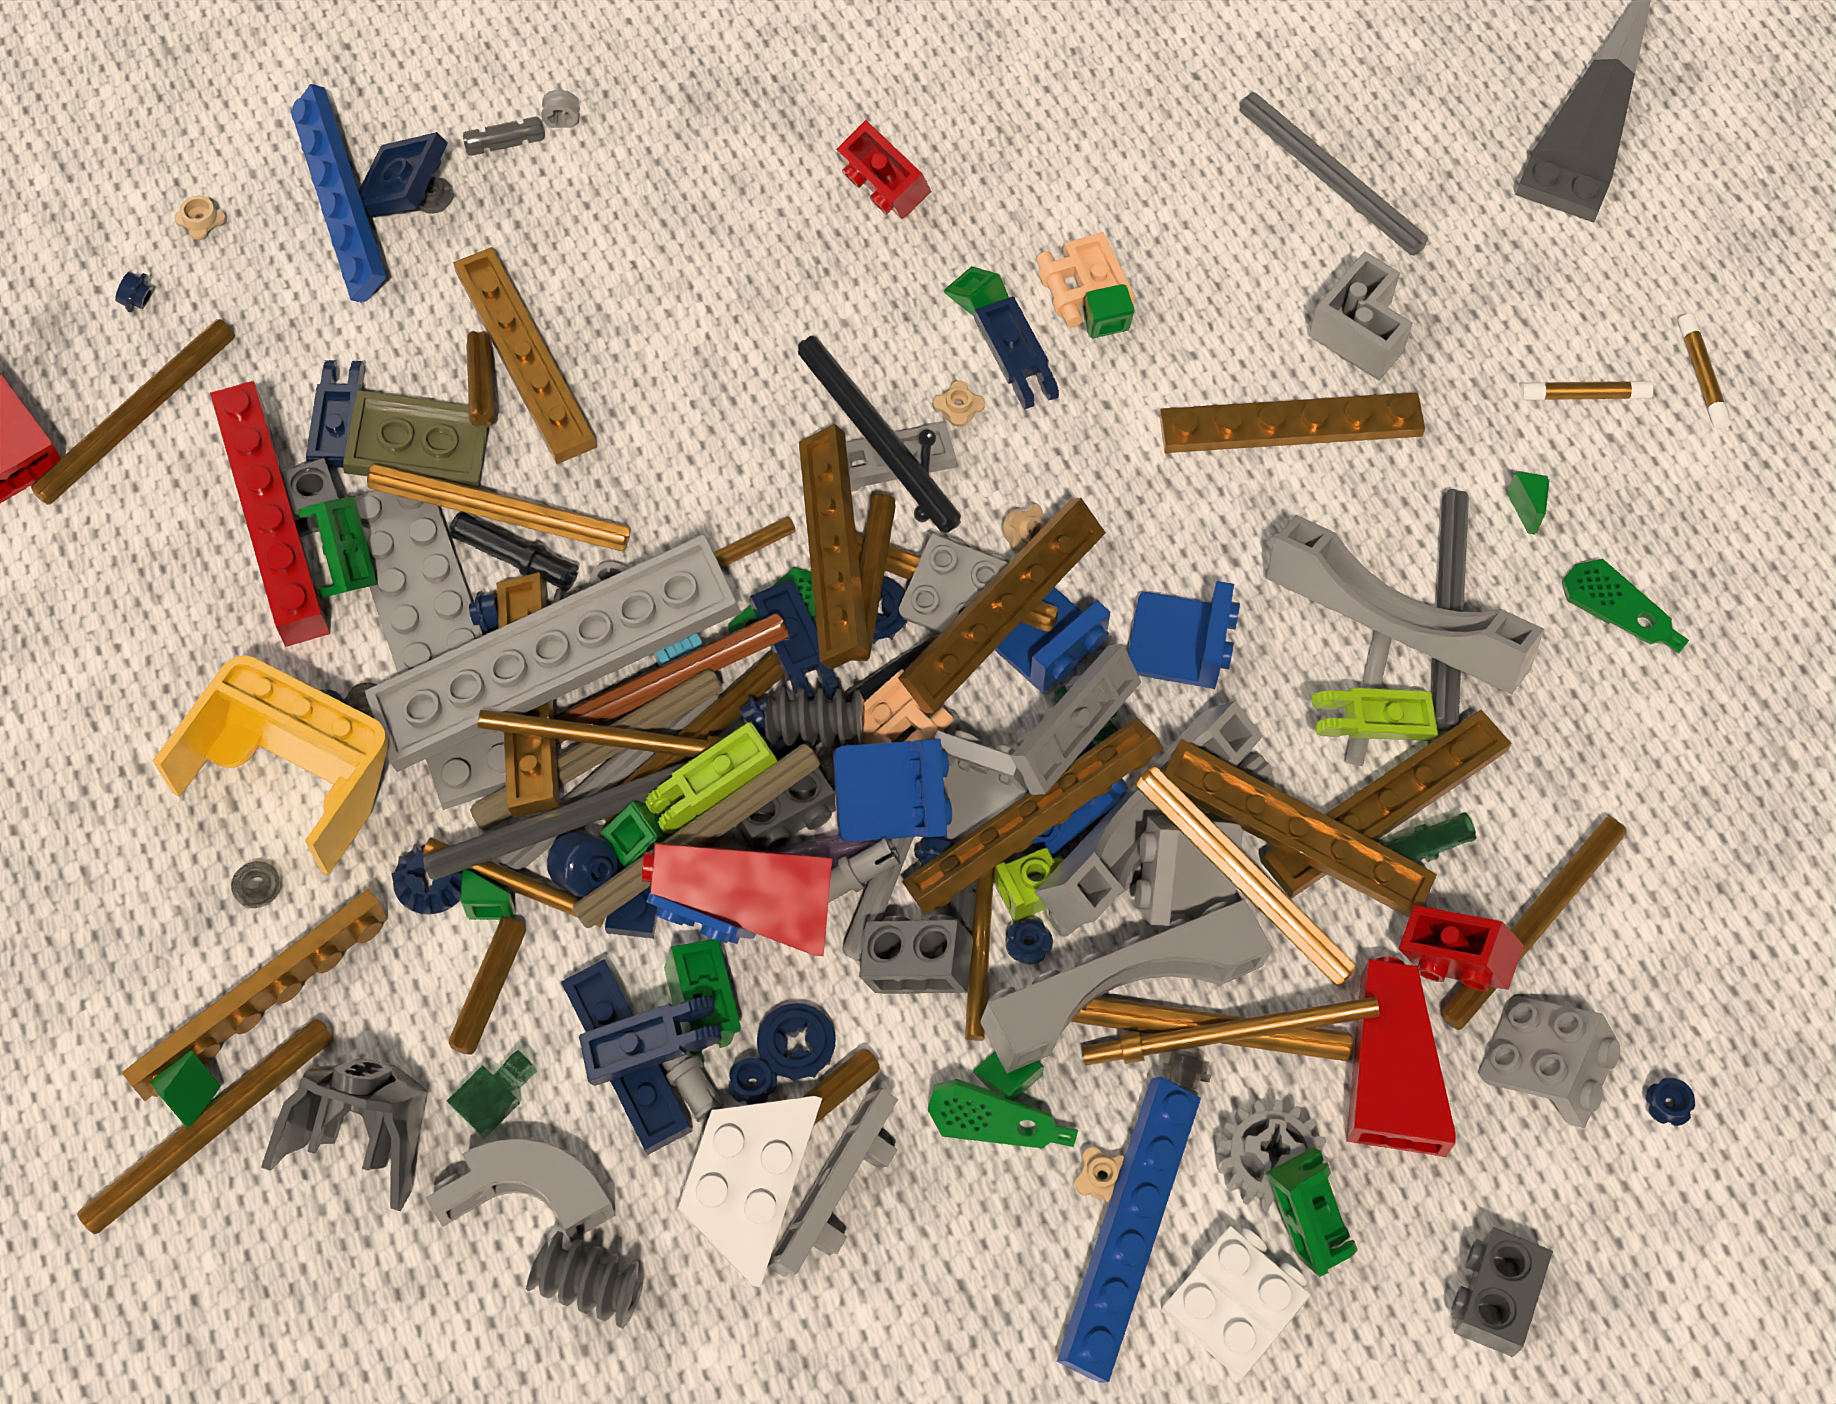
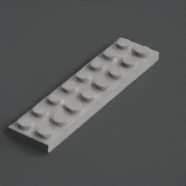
[355,490,506,810]
[365,534,741,772]

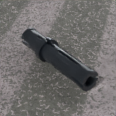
[449,512,579,591]

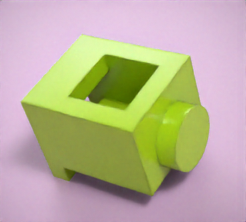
[994,847,1064,923]

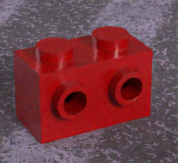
[836,120,932,219]
[1398,905,1524,991]

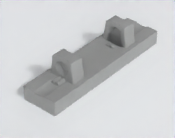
[1011,644,1141,795]
[767,1088,898,1277]

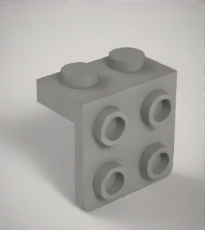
[899,534,1010,634]
[933,730,1029,844]
[1135,816,1243,926]
[1479,997,1620,1128]

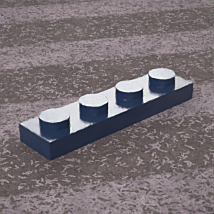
[561,959,692,1155]

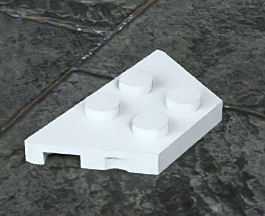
[677,1096,822,1288]

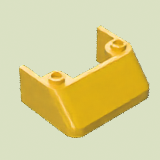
[153,656,388,875]

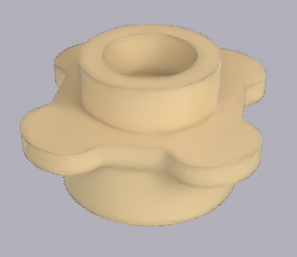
[174,195,226,240]
[933,381,985,427]
[1003,504,1044,553]
[1074,1147,1125,1203]

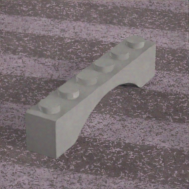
[1266,515,1544,695]
[1035,701,1263,928]
[980,899,1273,1073]

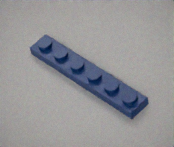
[291,84,387,303]
[1056,1076,1201,1383]

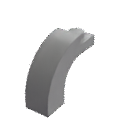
[425,1139,615,1242]

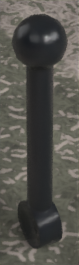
[914,429,936,522]

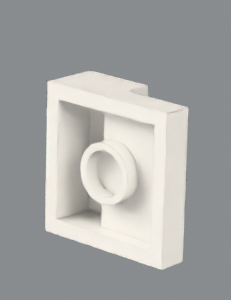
[1161,1226,1311,1380]

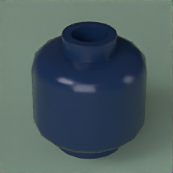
[547,830,618,898]

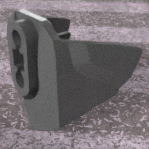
[261,1059,427,1211]

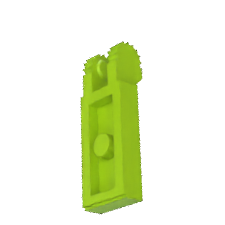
[1311,688,1438,741]
[645,722,777,835]

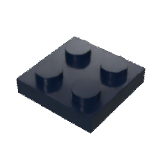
[359,132,448,218]

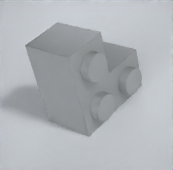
[1309,251,1413,380]

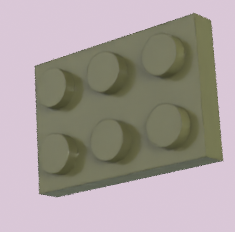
[343,390,488,488]

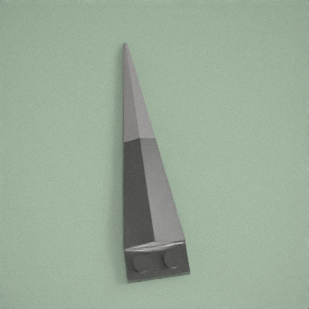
[1515,0,1651,223]

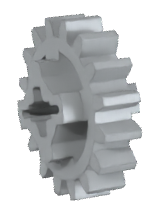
[1216,1099,1328,1212]

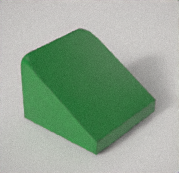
[944,266,1009,316]
[1085,284,1135,339]
[1507,471,1550,535]
[600,801,672,868]
[460,870,516,920]
[150,1050,221,1128]
[973,1052,1044,1101]

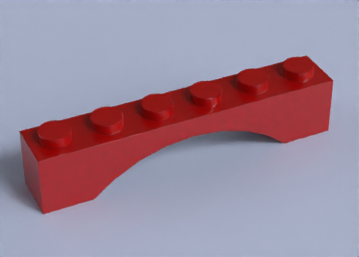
[210,380,330,647]

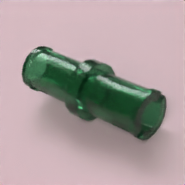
[1381,812,1477,862]

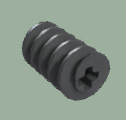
[765,687,865,748]
[526,1231,643,1329]

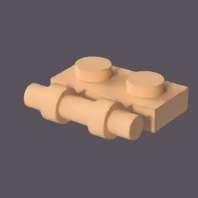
[1036,232,1135,328]
[837,669,954,745]

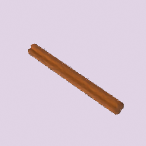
[554,613,789,745]

